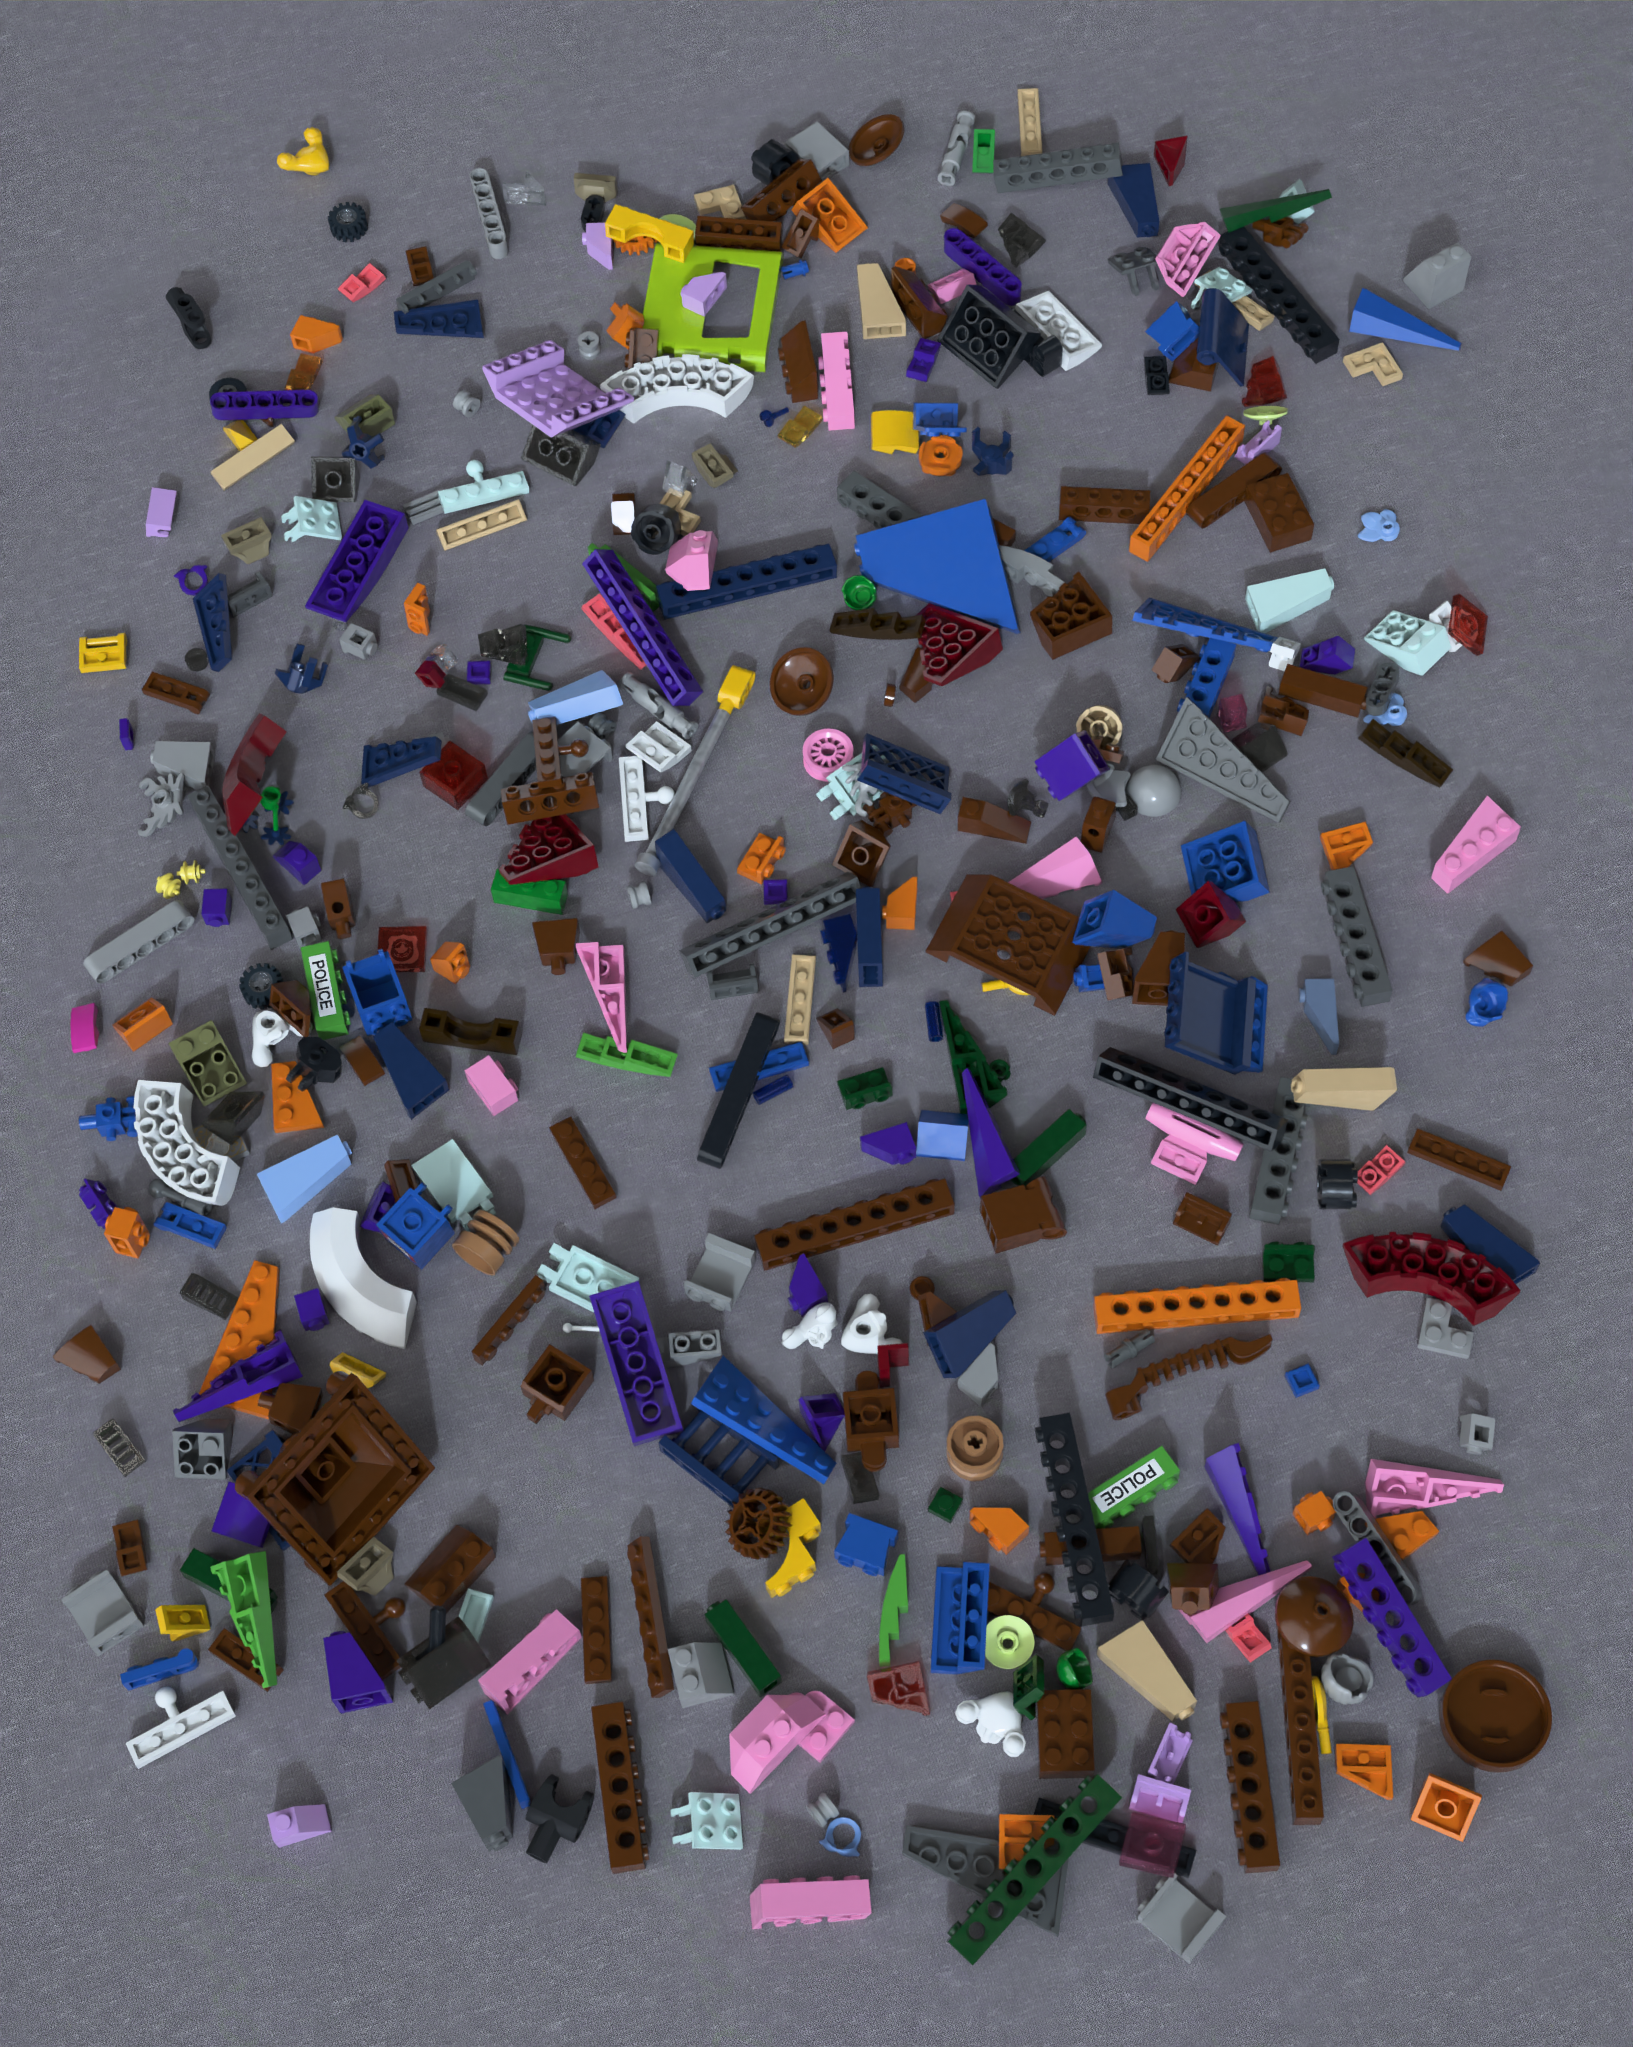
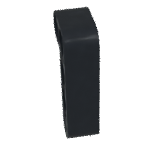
[1011,308,1063,377]

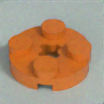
[919,435,963,476]

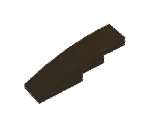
[829,608,926,640]
[1358,719,1453,788]

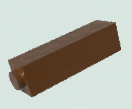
[1278,664,1367,718]
[1039,1526,1142,1566]

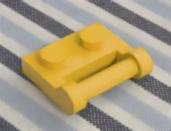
[79,633,127,673]

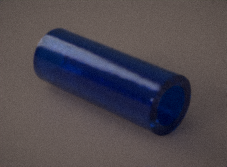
[925,1001,943,1042]
[752,1075,794,1105]

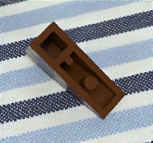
[958,797,1031,844]
[269,980,311,1037]

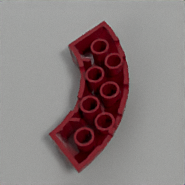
[222,713,287,836]
[1343,1232,1521,1326]

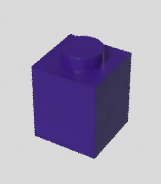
[201,889,232,927]
[294,1288,330,1331]

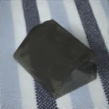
[521,424,601,486]

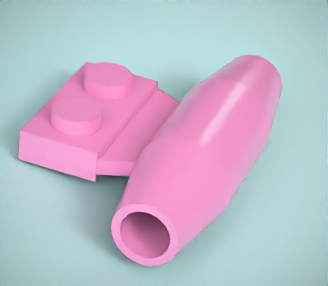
[1145,1103,1244,1185]

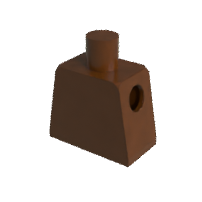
[1080,796,1116,853]
[321,878,356,939]
[532,918,580,975]
[258,1383,323,1435]
[1167,1563,1219,1615]

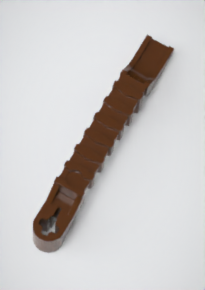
[1105,1334,1273,1420]

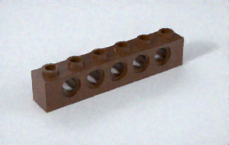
[1220,1701,1280,1874]
[591,1702,649,1874]

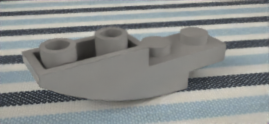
[999,545,1065,597]
[656,1330,721,1368]

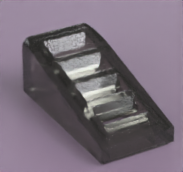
[180,1273,238,1320]
[93,1419,146,1477]

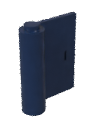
[1197,288,1249,387]

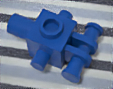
[79,1096,138,1141]

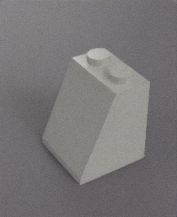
[1403,243,1471,309]

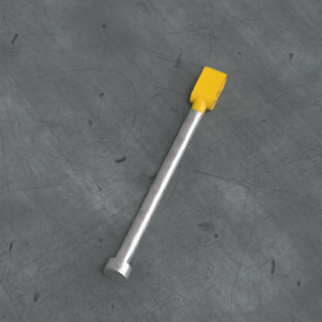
[634,665,756,876]

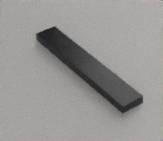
[1034,1798,1197,1878]

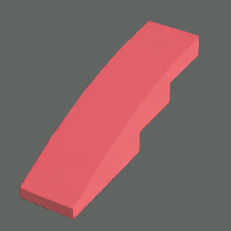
[582,593,647,670]

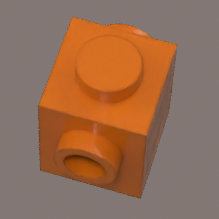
[1293,1491,1336,1536]

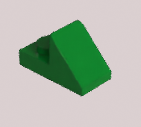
[972,129,995,173]

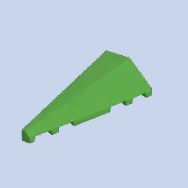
[210,1551,277,1688]

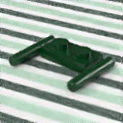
[503,624,571,691]

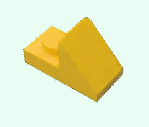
[155,1605,210,1641]

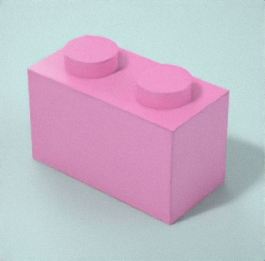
[464,1055,518,1116]

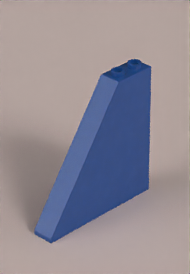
[854,499,1021,634]

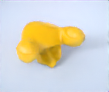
[277,127,329,176]

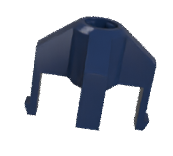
[341,416,385,469]
[972,427,1014,476]
[275,643,328,694]

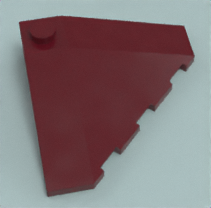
[916,603,1003,686]
[499,814,599,885]

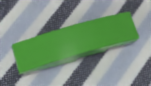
[576,1033,678,1077]
[879,1554,908,1667]

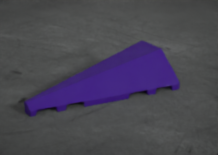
[962,1068,1020,1198]
[173,1330,303,1422]
[1204,1443,1271,1576]

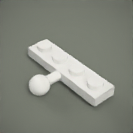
[619,756,675,842]
[126,1686,236,1769]

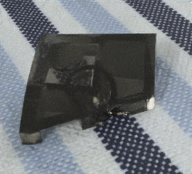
[998,213,1046,268]
[478,624,527,666]

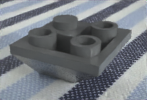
[172,1419,232,1480]

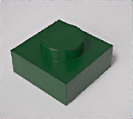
[928,1487,963,1524]

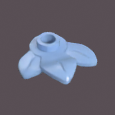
[1357,509,1400,542]
[1363,693,1407,726]

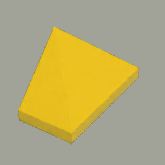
[223,420,258,452]
[329,1352,386,1388]

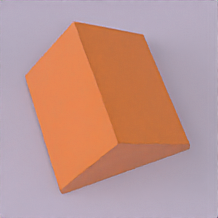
[112,997,173,1052]
[1411,1773,1482,1842]

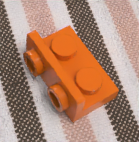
[404,583,430,636]
[737,833,786,885]

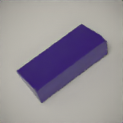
[359,1182,396,1233]

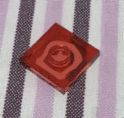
[1448,594,1488,656]
[377,926,427,972]

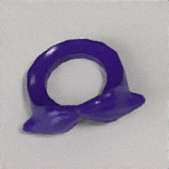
[174,565,208,596]

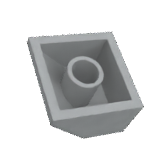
[668,1642,734,1708]

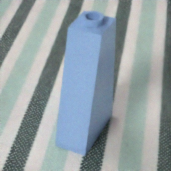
[528,670,623,725]
[257,1135,352,1223]

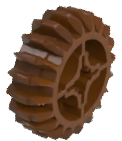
[725,1488,792,1560]

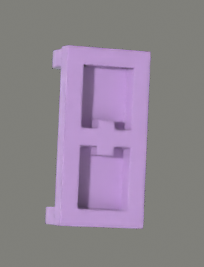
[1235,420,1282,465]
[146,487,177,537]
[1147,1723,1193,1784]
[1129,1774,1191,1825]

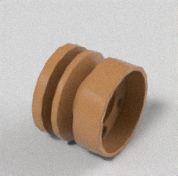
[452,1210,519,1276]

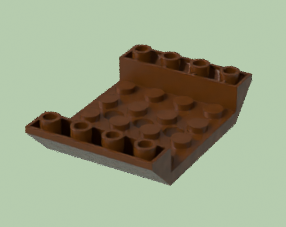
[926,874,1091,1016]

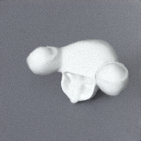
[252,1010,313,1067]
[841,1293,903,1354]
[781,1302,838,1349]
[955,1691,1026,1757]

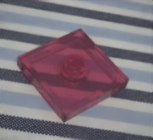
[1119,1812,1186,1878]

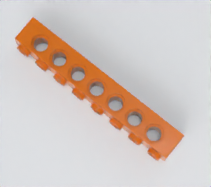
[1129,415,1245,562]
[1093,1278,1301,1334]

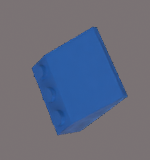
[1181,821,1270,903]

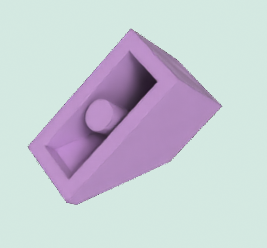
[582,223,613,270]
[681,272,727,317]
[267,1804,332,1848]

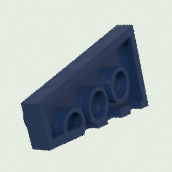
[394,299,484,338]
[193,573,232,672]
[361,736,442,788]

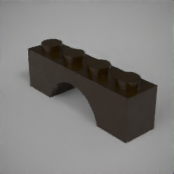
[419,1008,522,1055]

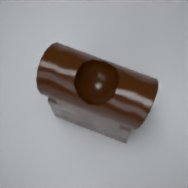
[979,1176,1067,1254]

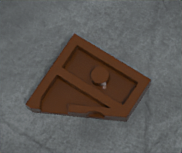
[1169,1508,1226,1564]

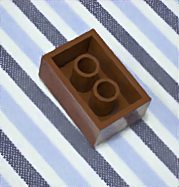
[1244,473,1314,553]
[1036,1689,1095,1779]

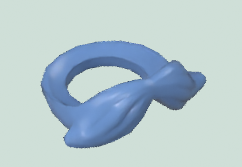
[819,1817,861,1857]

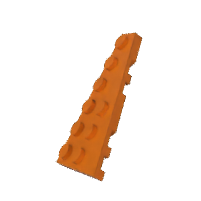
[199,1260,279,1420]

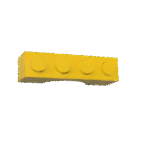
[605,204,694,263]

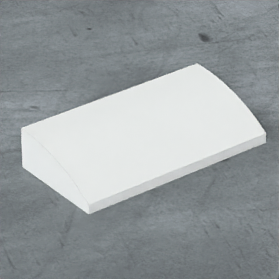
[1015,291,1102,371]

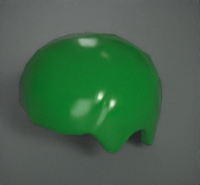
[842,575,877,611]
[1056,1648,1093,1690]

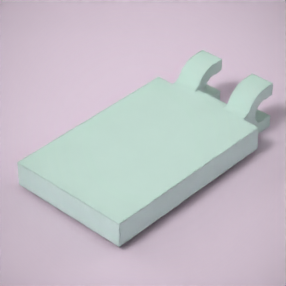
[816,739,897,820]
[411,1139,497,1232]
[537,1243,639,1312]

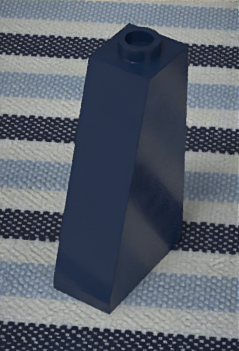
[1107,163,1160,238]
[655,829,726,923]
[856,887,883,987]
[373,1022,449,1120]
[1440,1204,1540,1284]
[923,1290,1016,1378]

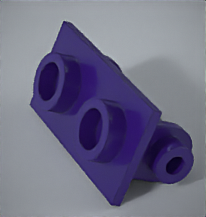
[79,1178,118,1229]

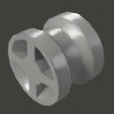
[578,331,601,359]
[453,390,481,418]
[627,882,651,909]
[806,1792,839,1828]

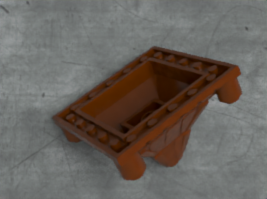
[235,1371,435,1586]

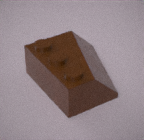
[1030,571,1112,660]

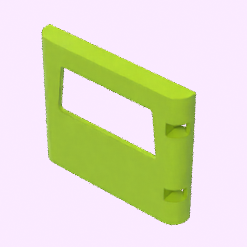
[643,243,783,372]

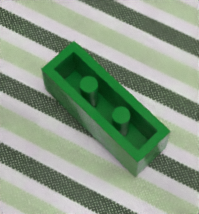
[491,869,568,915]

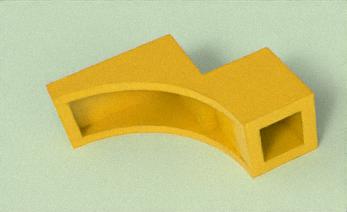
[765,1498,821,1598]

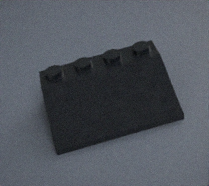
[937,285,1041,389]

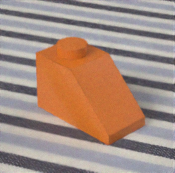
[882,877,917,930]

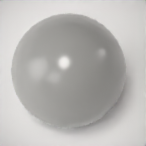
[1125,764,1181,817]

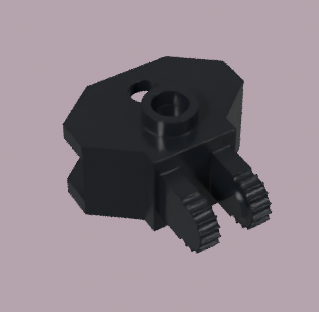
[286,1037,342,1091]

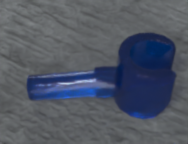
[759,407,789,427]

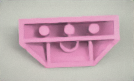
[1155,222,1221,297]
[665,530,718,591]
[729,1695,826,1794]

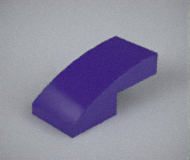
[906,338,941,382]

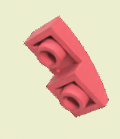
[1357,1145,1405,1195]

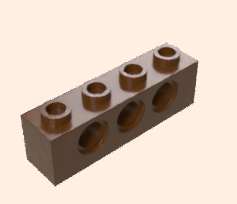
[741,159,822,222]
[695,216,783,252]
[1059,486,1150,524]
[501,772,599,825]

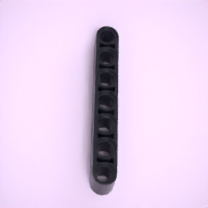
[697,1012,780,1169]

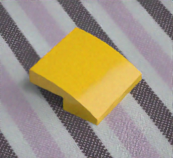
[871,410,919,454]

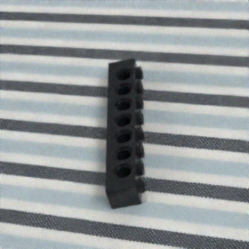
[1219,227,1340,364]
[1093,1047,1288,1152]
[1035,1413,1114,1627]

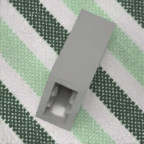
[150,741,215,790]

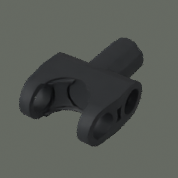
[166,287,212,349]
[525,1774,594,1863]

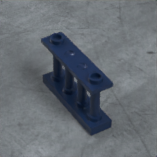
[658,1407,779,1508]

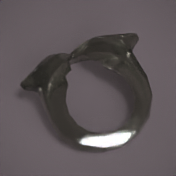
[343,783,379,819]

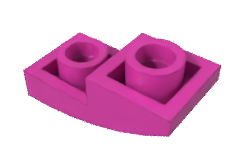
[70,1003,99,1053]

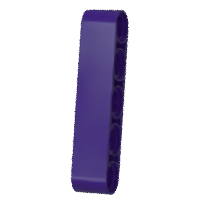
[944,228,1022,306]
[210,390,319,420]

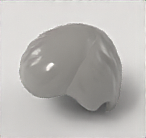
[1321,1653,1374,1705]

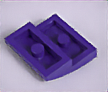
[211,1482,271,1548]

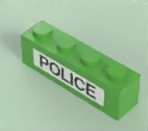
[301,941,351,1040]
[1088,1446,1180,1529]

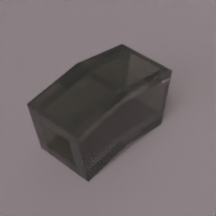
[1116,794,1138,821]

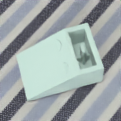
[1364,610,1451,676]

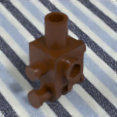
[1252,217,1309,248]
[863,792,917,837]

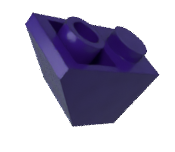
[1300,636,1355,675]

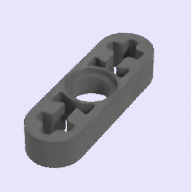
[1366,663,1400,716]

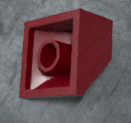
[1175,881,1246,948]

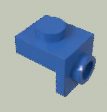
[1073,964,1105,993]

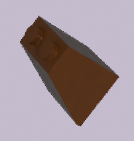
[1132,930,1185,1006]

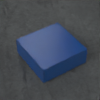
[1285,1363,1320,1398]

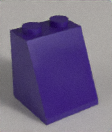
[1034,730,1110,801]
[323,1631,393,1714]

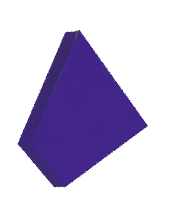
[798,1393,844,1451]

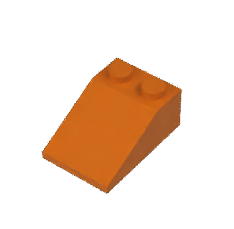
[791,178,868,253]

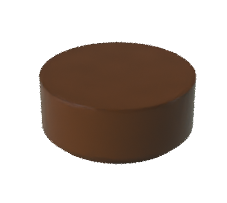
[884,683,896,707]

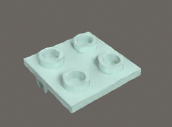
[1191,267,1253,310]
[281,496,342,542]
[670,1792,743,1850]

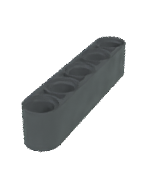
[465,731,536,827]
[1333,1491,1422,1605]

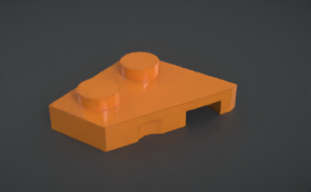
[1320,821,1373,870]
[1365,1511,1439,1560]
[999,1814,1054,1870]

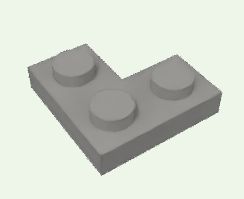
[1417,1298,1474,1359]

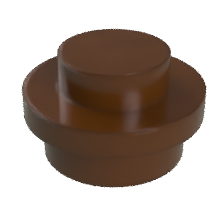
[910,1276,935,1300]

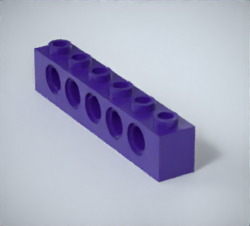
[1332,1538,1452,1698]

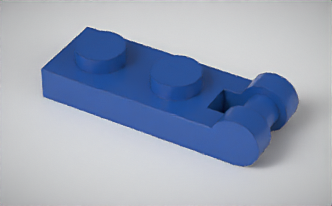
[1024,517,1086,562]
[154,1202,227,1249]
[120,1648,199,1691]

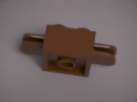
[843,1370,899,1472]

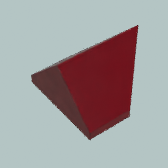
[1154,135,1188,186]

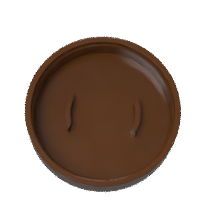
[1439,1660,1552,1773]

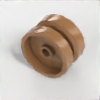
[946,1416,1004,1481]

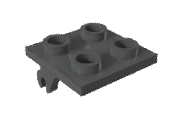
[1108,247,1159,296]

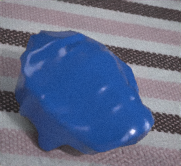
[1466,978,1508,1027]

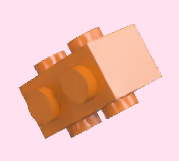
[104,1207,150,1259]

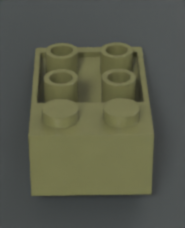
[168,1020,247,1107]

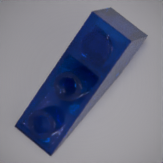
[820,914,857,993]

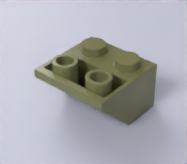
[334,395,395,436]

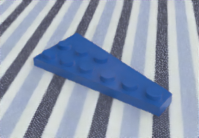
[1132,597,1278,652]
[691,1355,837,1484]

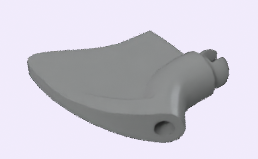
[1086,763,1131,807]

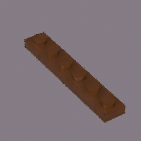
[627,1536,674,1698]

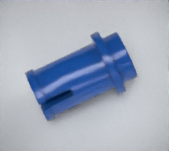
[781,259,809,280]

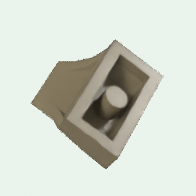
[574,173,618,203]
[692,443,738,488]
[221,517,272,564]
[337,1537,394,1596]

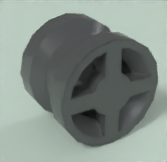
[588,712,617,740]

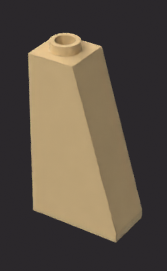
[857,263,906,339]
[1291,1067,1397,1111]
[1097,1620,1197,1722]

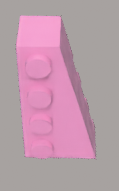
[1431,796,1521,894]
[478,1609,582,1715]

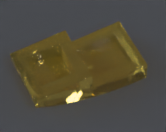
[777,406,823,448]

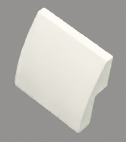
[626,721,692,773]

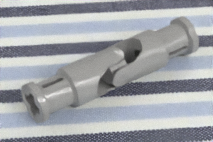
[938,110,975,186]
[618,672,699,740]

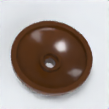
[848,114,905,166]
[770,647,834,716]
[1275,1576,1354,1657]

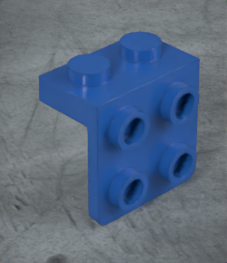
[913,403,967,437]

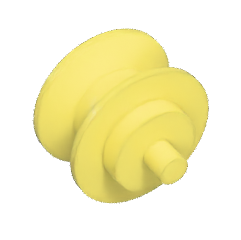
[177,860,206,884]
[156,873,181,899]

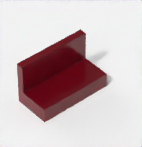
[877,1343,909,1388]

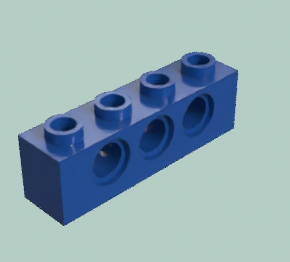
[1177,638,1236,718]

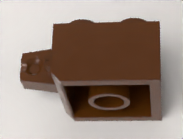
[520,1344,594,1424]

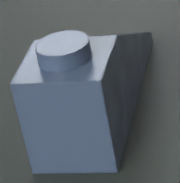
[1299,979,1339,1055]

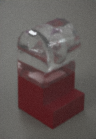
[415,644,457,688]

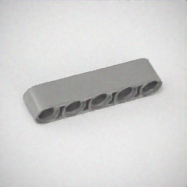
[470,168,508,259]
[83,900,195,984]

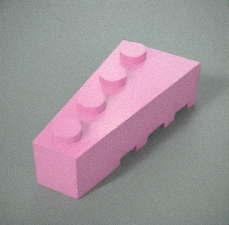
[818,332,855,431]
[750,1875,872,1929]

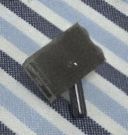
[396,1605,491,1709]

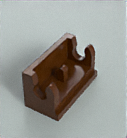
[1173,1192,1232,1246]

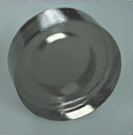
[185,648,209,672]

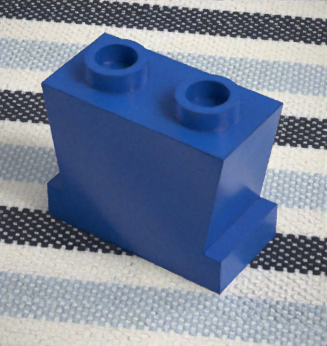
[1145,301,1200,362]
[834,1513,898,1576]

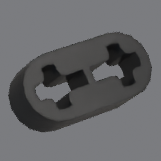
[581,195,605,232]

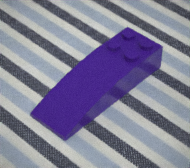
[305,500,409,622]
[589,1281,683,1447]

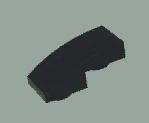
[1144,356,1170,395]

